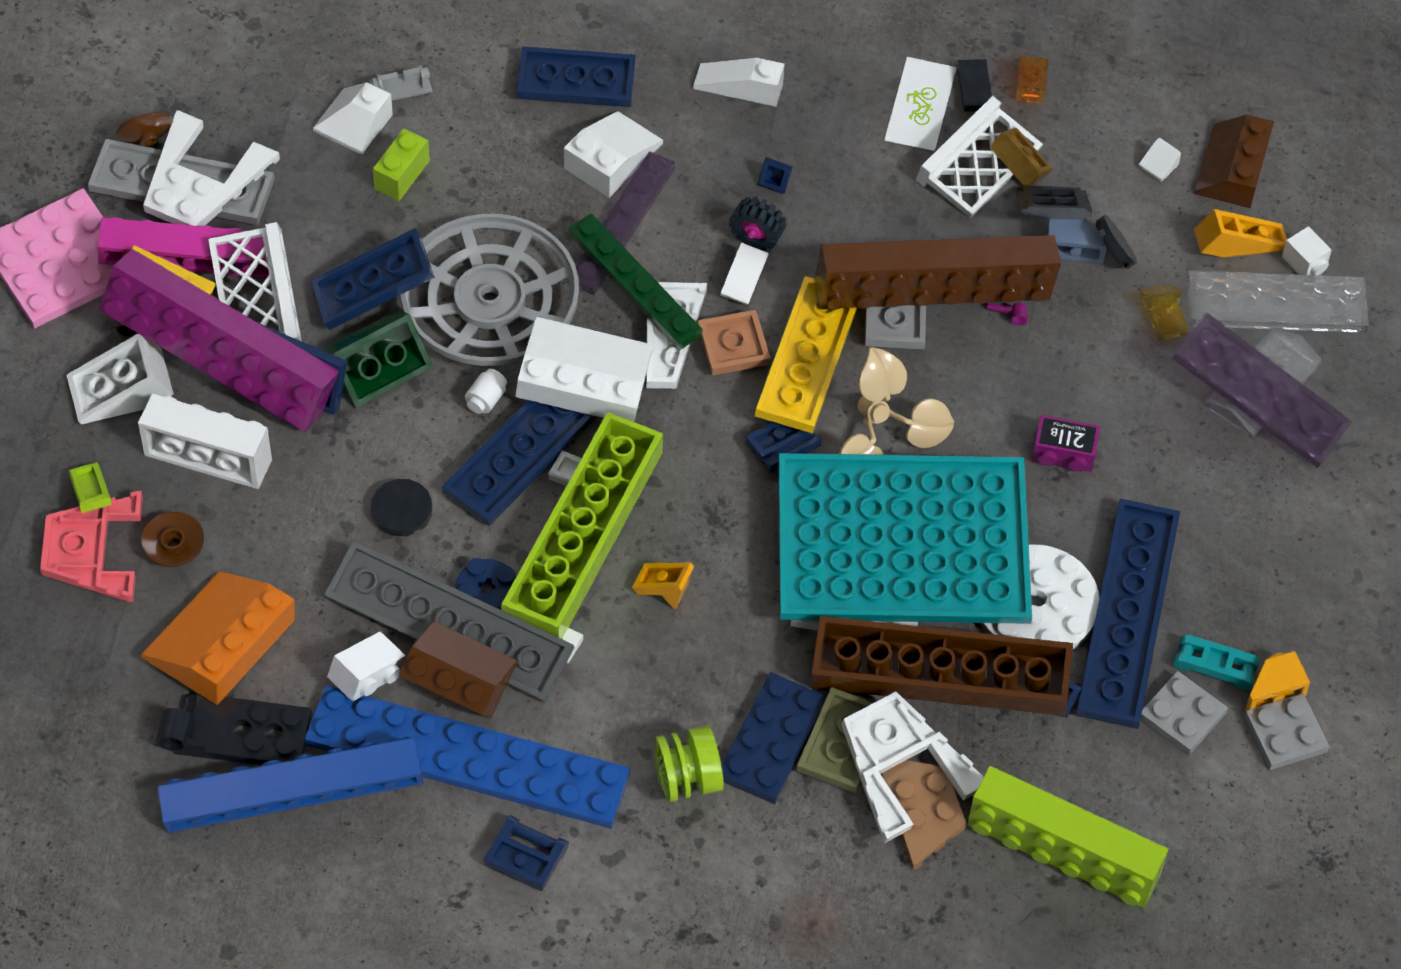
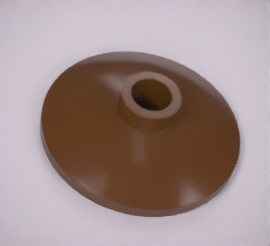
[116,112,173,146]
[141,512,204,567]

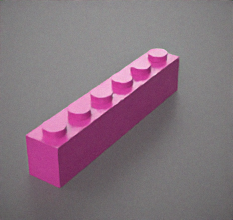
[98,217,269,279]

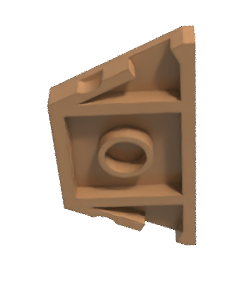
[881,760,966,870]

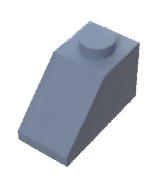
[1046,218,1107,264]

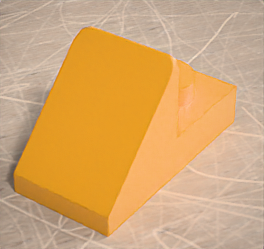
[632,562,694,609]

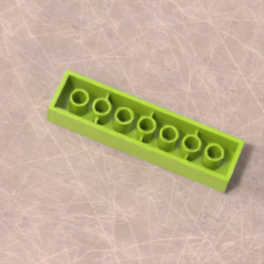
[501,412,663,639]

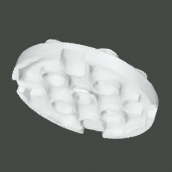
[980,545,1100,650]

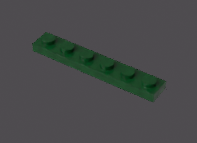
[568,213,703,351]

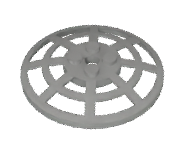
[400,214,579,366]

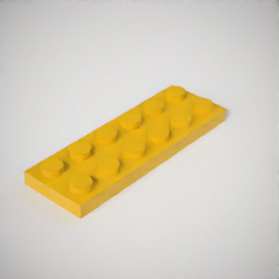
[755,276,857,434]

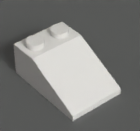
[564,111,663,198]
[67,334,173,424]

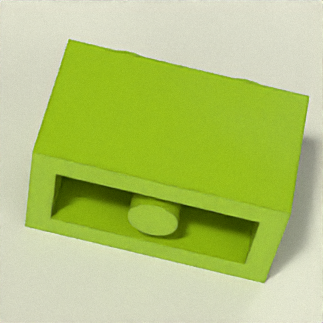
[373,128,430,201]

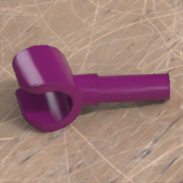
[987,302,1028,326]

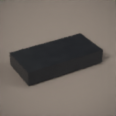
[957,59,992,112]

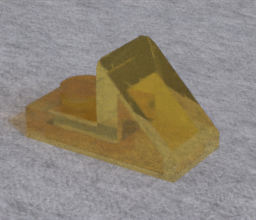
[1140,284,1188,340]

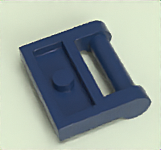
[484,815,569,891]

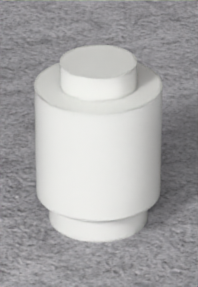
[465,369,507,414]

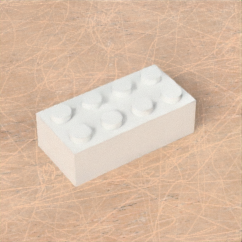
[138,393,272,489]

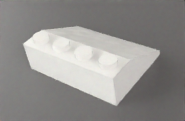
[515,317,653,422]

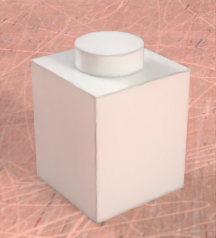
[1282,226,1332,280]

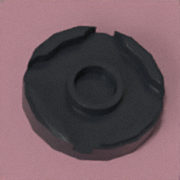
[1095,215,1137,269]
[371,479,433,536]

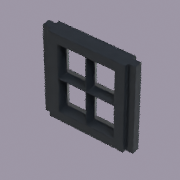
[1016,185,1092,220]

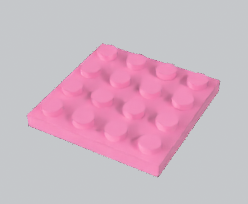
[0,188,114,329]

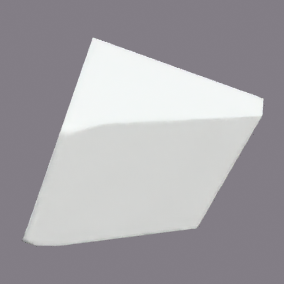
[1138,138,1181,182]

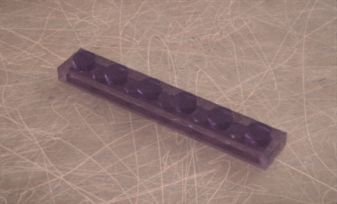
[568,151,675,295]

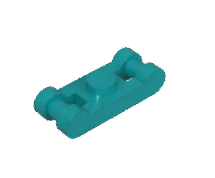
[1173,635,1260,690]

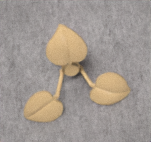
[839,347,954,455]

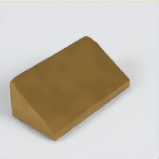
[990,128,1053,186]

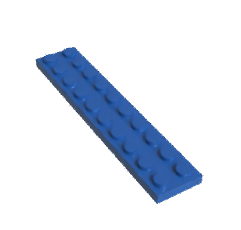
[305,685,630,829]

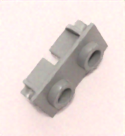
[370,65,433,101]

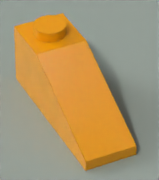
[1194,209,1287,258]

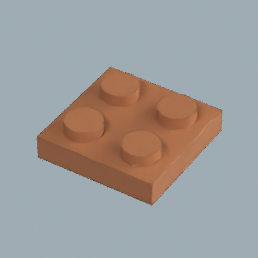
[698,310,771,376]

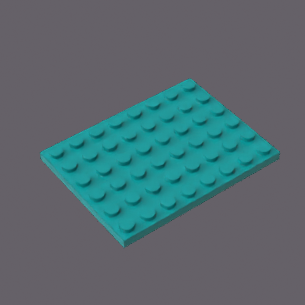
[779,453,1032,624]

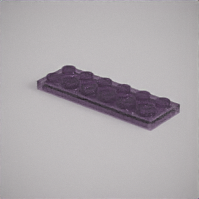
[1172,313,1352,468]

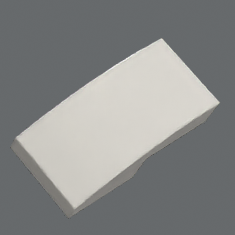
[720,243,769,306]

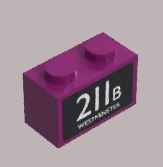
[1032,415,1101,472]

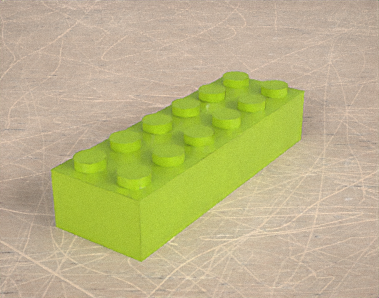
[968,766,1169,908]

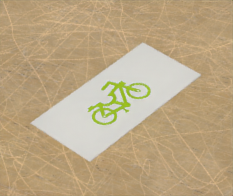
[884,57,957,151]

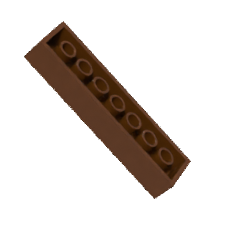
[814,235,1061,310]
[812,616,1073,716]

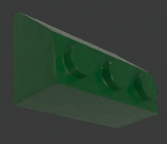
[322,310,433,408]

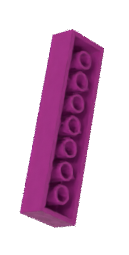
[99,249,339,432]

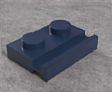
[746,422,821,473]

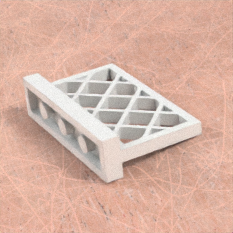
[916,96,1043,219]
[208,222,302,341]

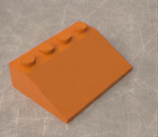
[141,571,295,705]

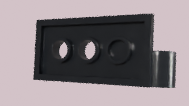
[155,693,312,765]

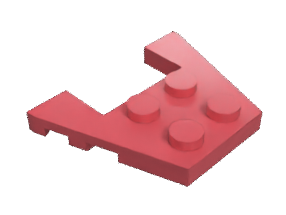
[40,491,143,602]

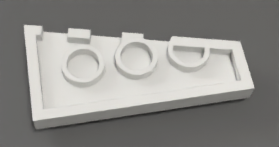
[646,282,707,389]

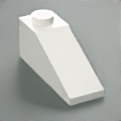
[693,58,784,107]

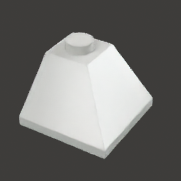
[313,82,393,155]

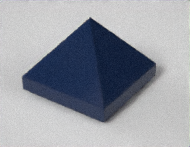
[757,157,793,194]

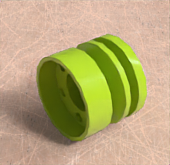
[653,725,724,803]

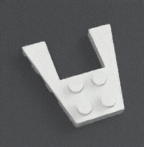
[143,110,280,226]
[841,692,984,843]

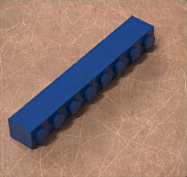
[158,736,424,833]

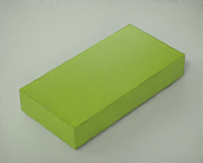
[68,462,112,513]

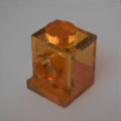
[1015,56,1048,103]

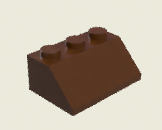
[1194,114,1274,208]
[399,621,518,718]

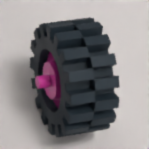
[729,197,786,250]

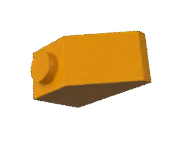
[1245,651,1310,711]

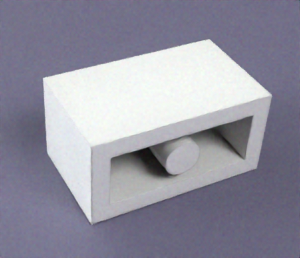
[327,632,405,701]

